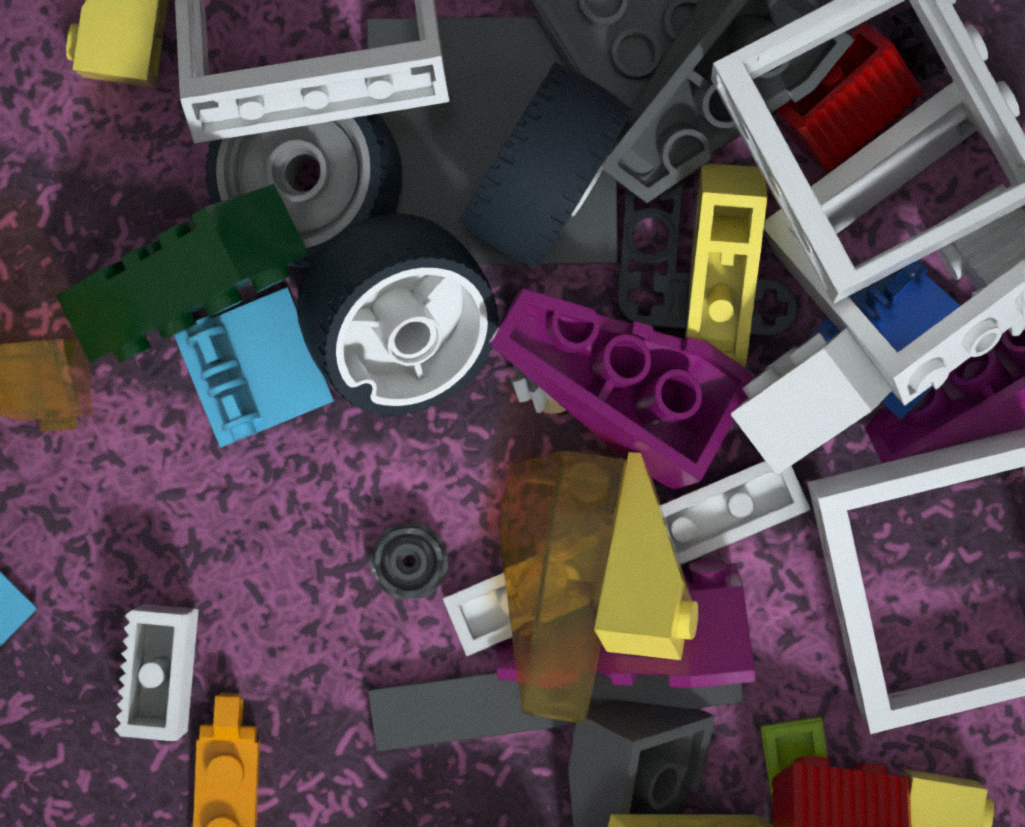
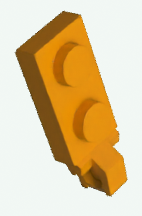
[193,692,260,827]

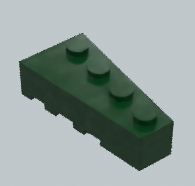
[56,184,308,364]

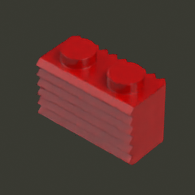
[774,22,922,173]
[771,756,912,827]

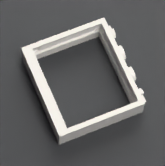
[175,0,449,144]
[711,0,1025,304]
[763,81,1025,406]
[807,428,1025,734]

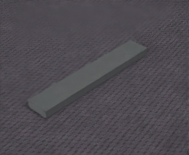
[368,671,744,752]

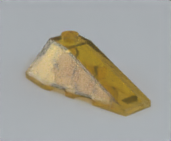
[0,339,93,432]
[498,451,626,724]

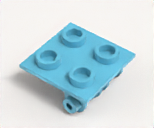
[174,287,334,448]

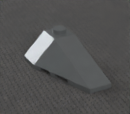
[601,0,854,203]
[568,700,715,827]

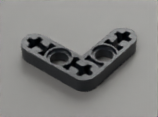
[617,179,797,336]

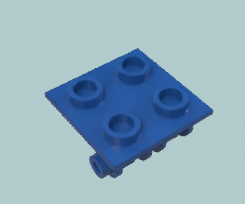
[810,260,961,420]

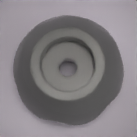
[370,523,448,600]

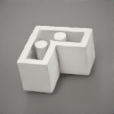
[731,328,893,475]

